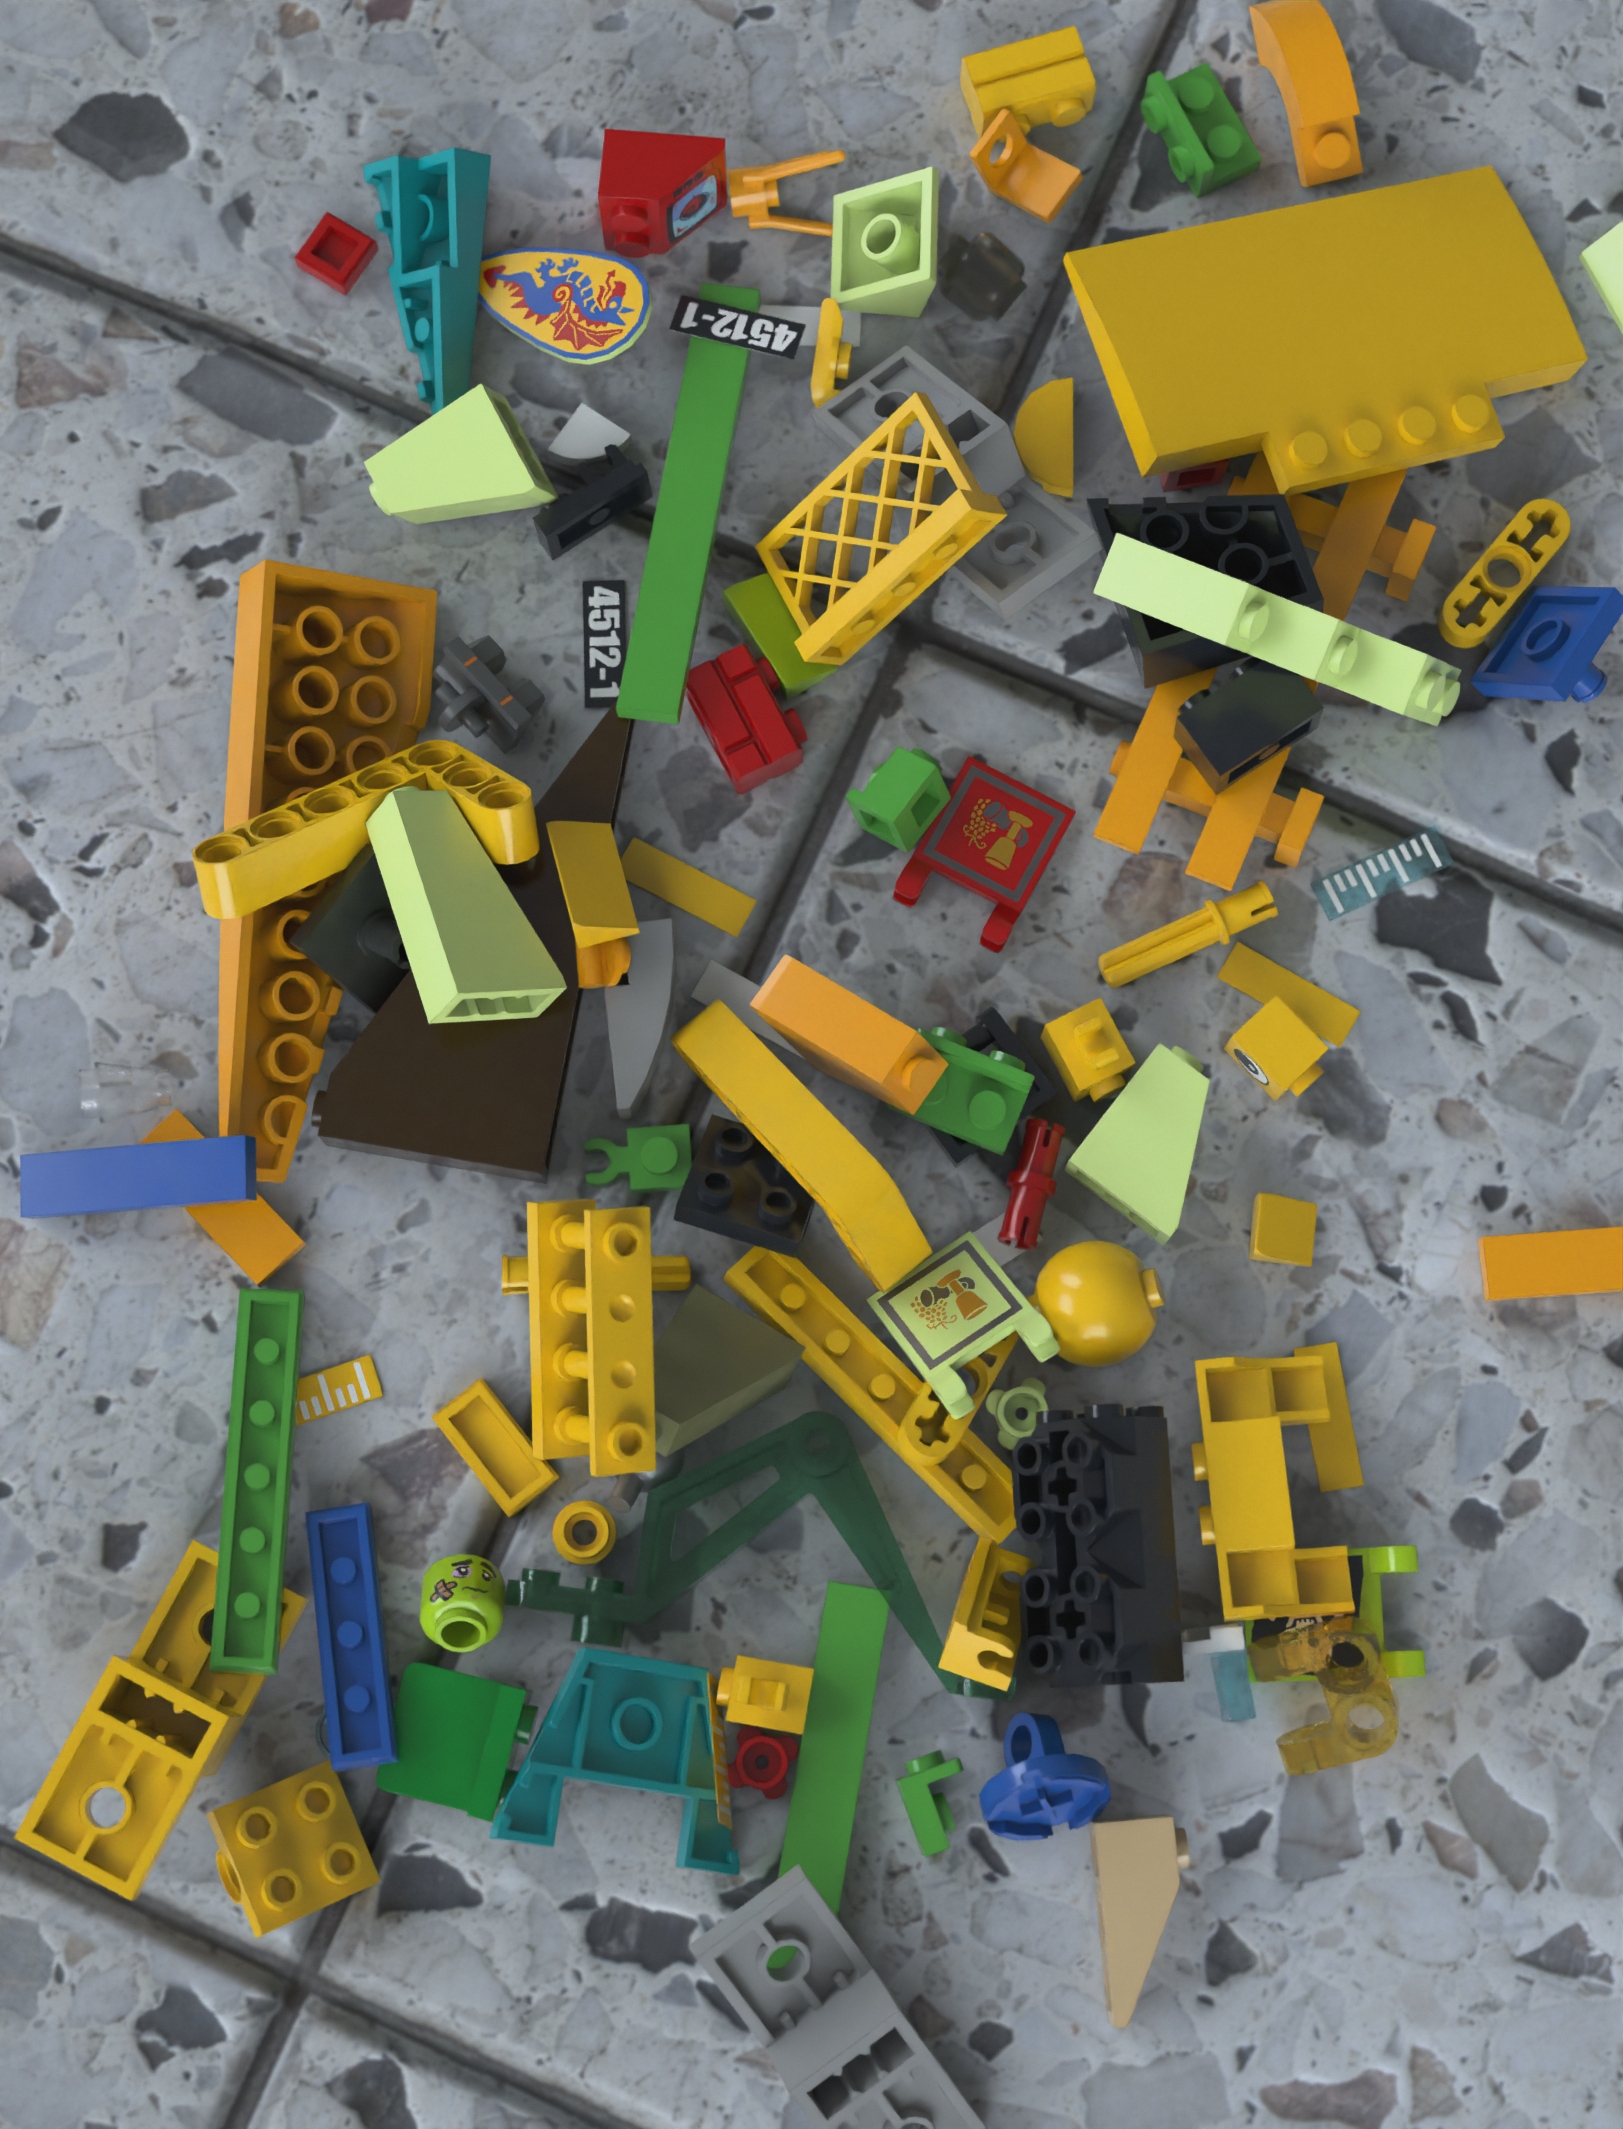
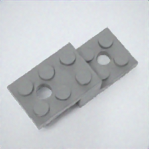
[812,345,1102,620]
[690,1864,988,2129]

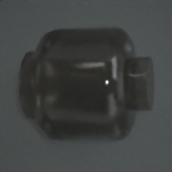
[938,232,1028,322]

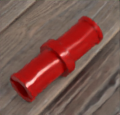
[997,1119,1066,1250]

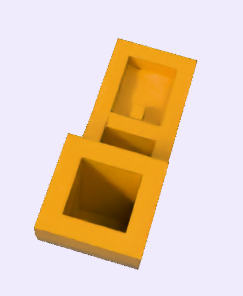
[1249,0,1363,187]

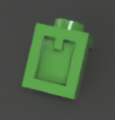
[895,1750,964,1857]

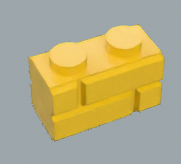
[960,25,1096,143]

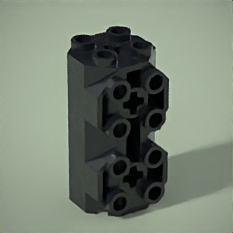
[1011,1404,1184,1688]

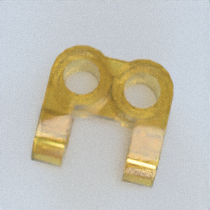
[1246,1615,1400,1776]

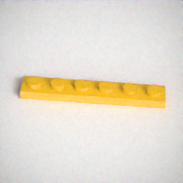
[722,1246,1016,1546]

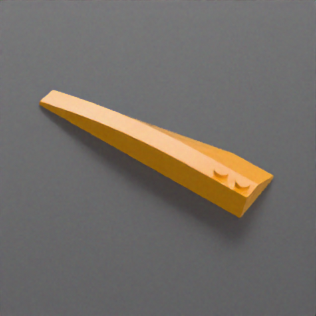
[218,559,437,1183]

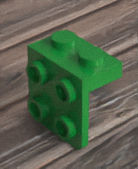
[376,1662,539,1822]

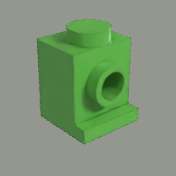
[845,746,951,853]

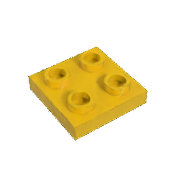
[206,1760,381,1938]

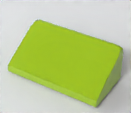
[722,572,838,701]

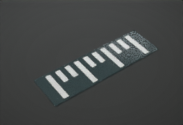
[1310,826,1454,921]

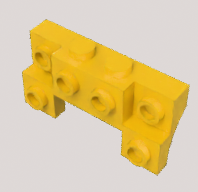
[1191,1355,1355,1622]

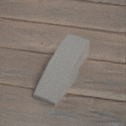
[604,918,676,1121]

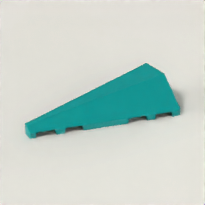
[364,147,491,415]

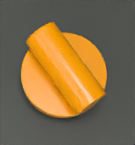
[575,937,631,989]

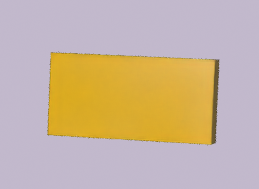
[431,1377,561,1518]

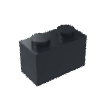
[1174,656,1324,795]

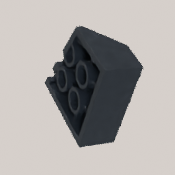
[1087,494,1324,689]

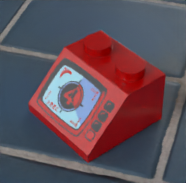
[598,129,728,258]

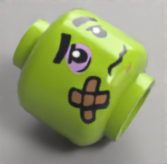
[419,1554,505,1652]

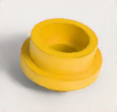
[552,1500,617,1565]

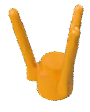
[728,150,846,237]

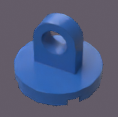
[979,1712,1111,1841]

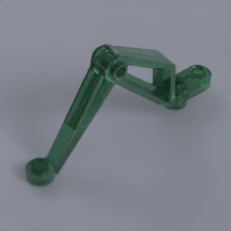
[505,1411,1017,1703]

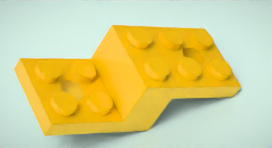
[14,1540,309,1901]

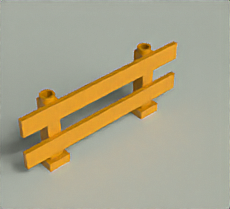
[1093,451,1436,891]

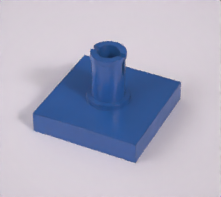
[1470,586,1623,703]

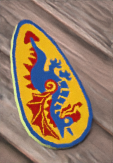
[478,248,653,365]

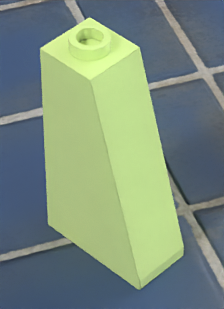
[365,786,567,1024]

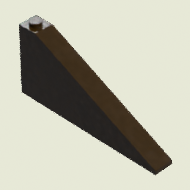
[311,699,636,1184]

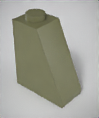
[653,1284,806,1457]

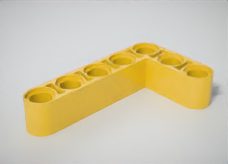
[192,740,540,919]
[669,999,933,1293]

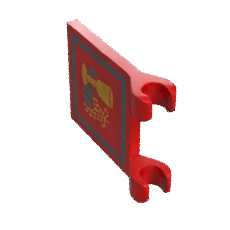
[893,756,1076,953]

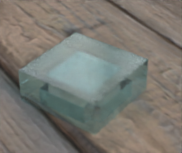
[1210,1652,1257,1722]

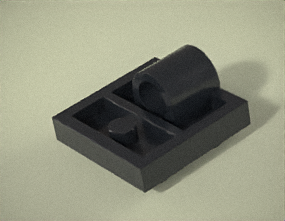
[673,1114,816,1258]

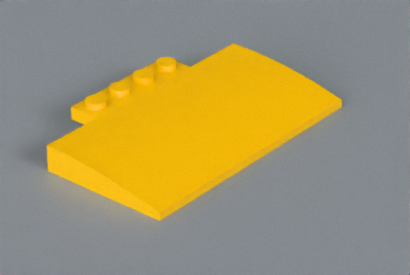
[1063,165,1588,497]

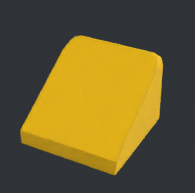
[1248,1192,1318,1267]

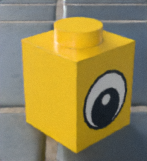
[1224,995,1329,1102]

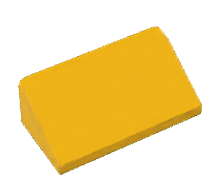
[546,821,640,949]

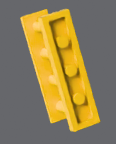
[527,1198,656,1477]

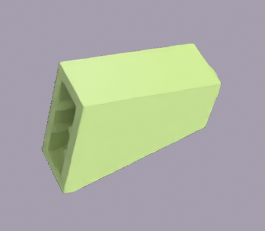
[364,383,559,525]
[1064,1043,1210,1246]

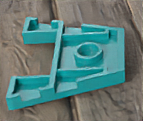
[489,1647,740,1876]

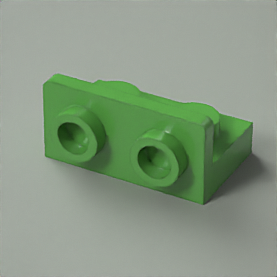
[1141,63,1262,199]
[887,1026,1035,1156]

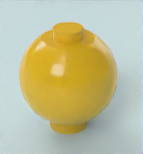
[1025,1240,1165,1368]

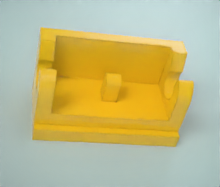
[938,1536,1036,1691]

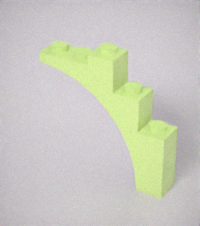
[1093,533,1461,727]

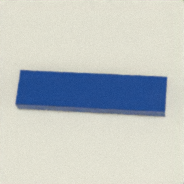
[20,1135,257,1219]
[305,1502,400,1772]

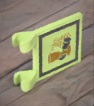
[867,1231,1061,1420]

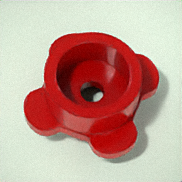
[727,1725,798,1800]

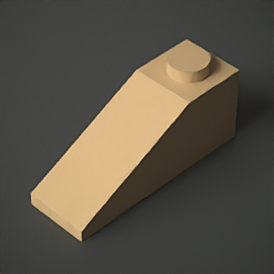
[1089,1814,1189,2028]

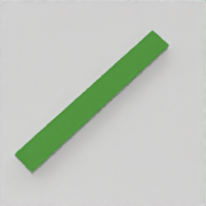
[616,283,761,725]

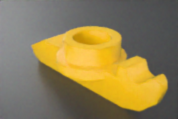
[810,298,853,408]

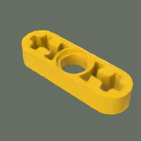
[1437,499,1571,648]
[897,1330,1019,1466]

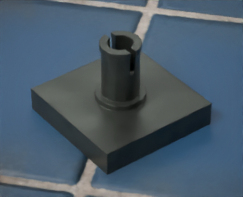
[289,843,411,1015]

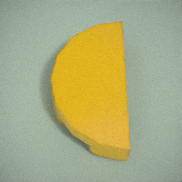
[1013,377,1074,498]

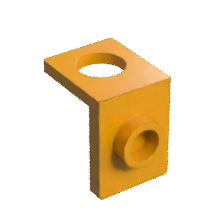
[969,108,1084,223]

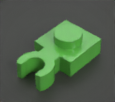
[583,1124,692,1194]

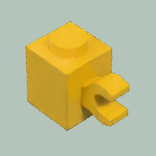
[1040,997,1136,1103]
[716,1655,814,1735]

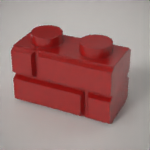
[685,644,808,795]

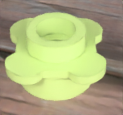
[985,1378,1048,1450]

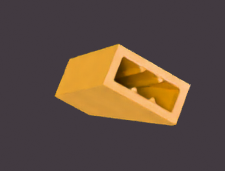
[749,954,949,1116]

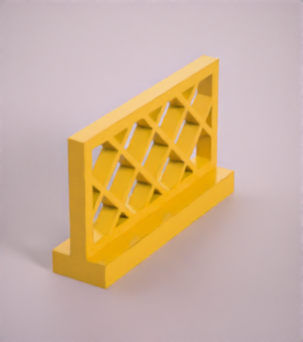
[755,392,1007,666]

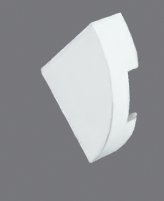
[548,403,632,466]
[1181,1623,1245,1656]

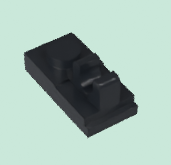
[533,444,652,561]

